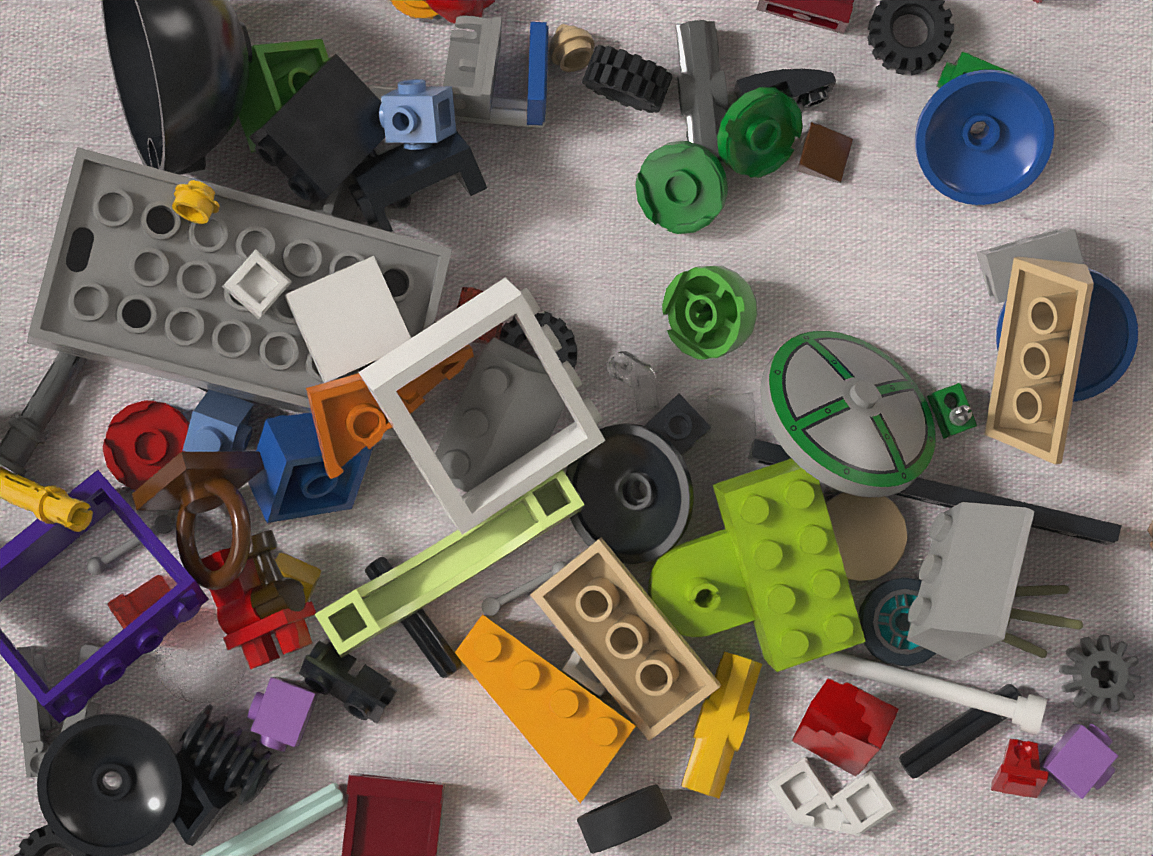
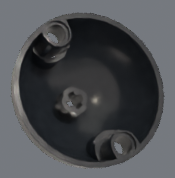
[101,0,252,175]

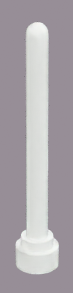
[823,652,1047,735]

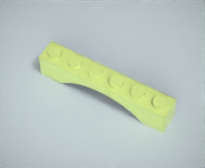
[315,469,584,658]

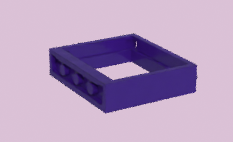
[0,470,209,724]

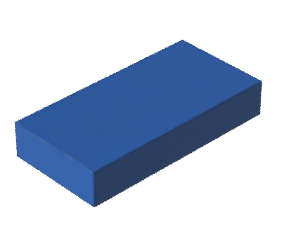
[527,22,549,126]

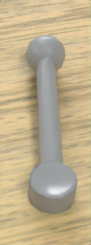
[87,515,174,575]
[481,561,567,616]

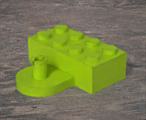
[648,458,866,672]

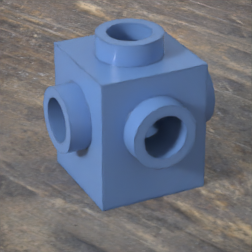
[379,79,456,150]

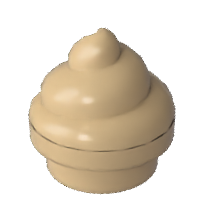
[549,24,595,72]

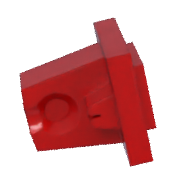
[991,739,1048,798]

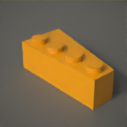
[455,614,636,803]

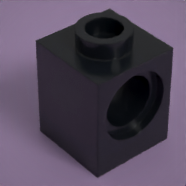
[645,393,711,456]

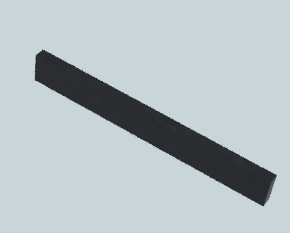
[748,439,1122,545]

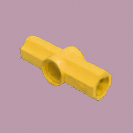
[680,651,762,799]

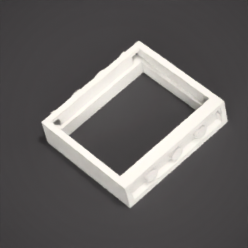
[358,277,606,535]

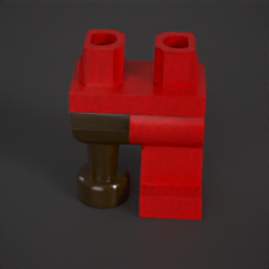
[201,530,316,669]

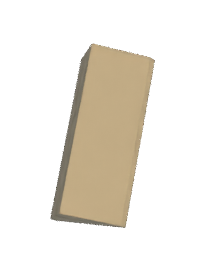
[984,257,1094,465]
[530,537,721,741]

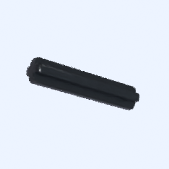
[365,557,462,678]
[899,684,1022,779]

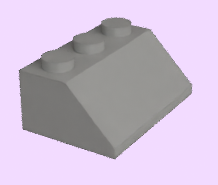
[435,338,565,492]
[907,502,1035,662]

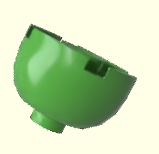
[662,266,758,359]

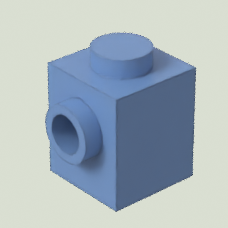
[183,390,254,452]

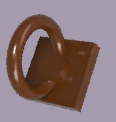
[132,451,264,590]

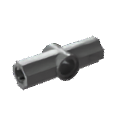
[675,20,728,162]

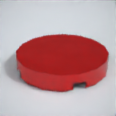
[103,400,190,491]

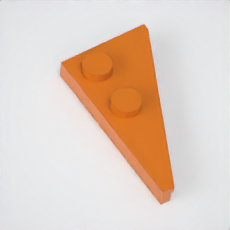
[306,344,474,479]

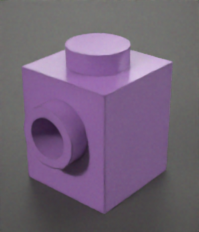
[247,677,319,752]
[1040,723,1118,799]

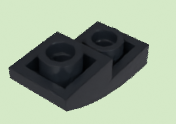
[734,68,836,108]

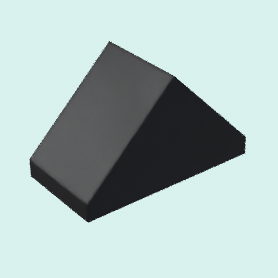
[172,751,237,846]

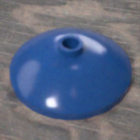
[915,70,1054,205]
[996,269,1138,402]

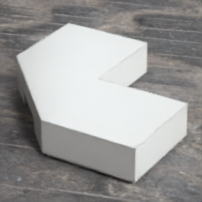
[766,757,898,836]

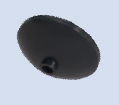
[566,423,694,564]
[37,713,182,856]

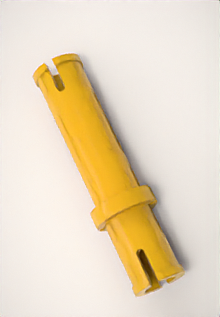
[0,467,93,532]

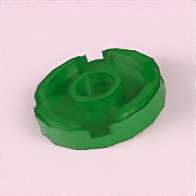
[717,87,803,178]
[635,141,728,234]

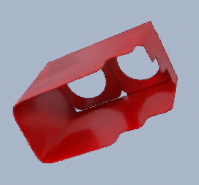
[792,679,899,777]

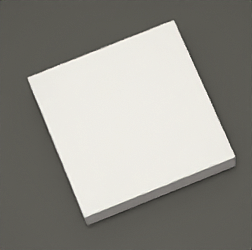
[284,256,411,383]

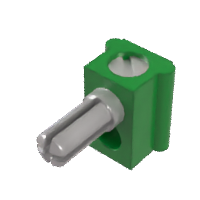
[927,383,977,439]

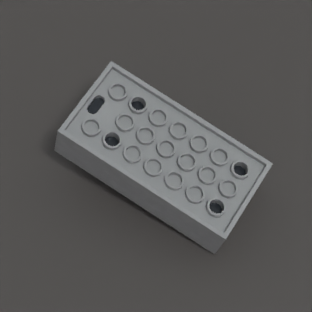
[27,147,452,437]

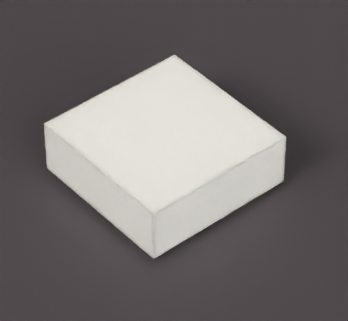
[222,249,292,319]

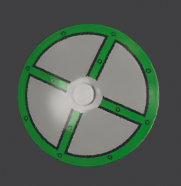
[760,331,936,497]

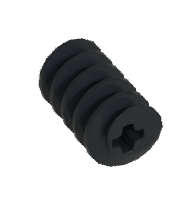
[179,704,282,806]

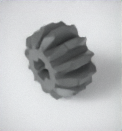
[1059,635,1141,714]

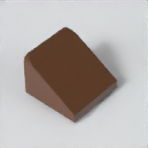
[797,122,853,183]

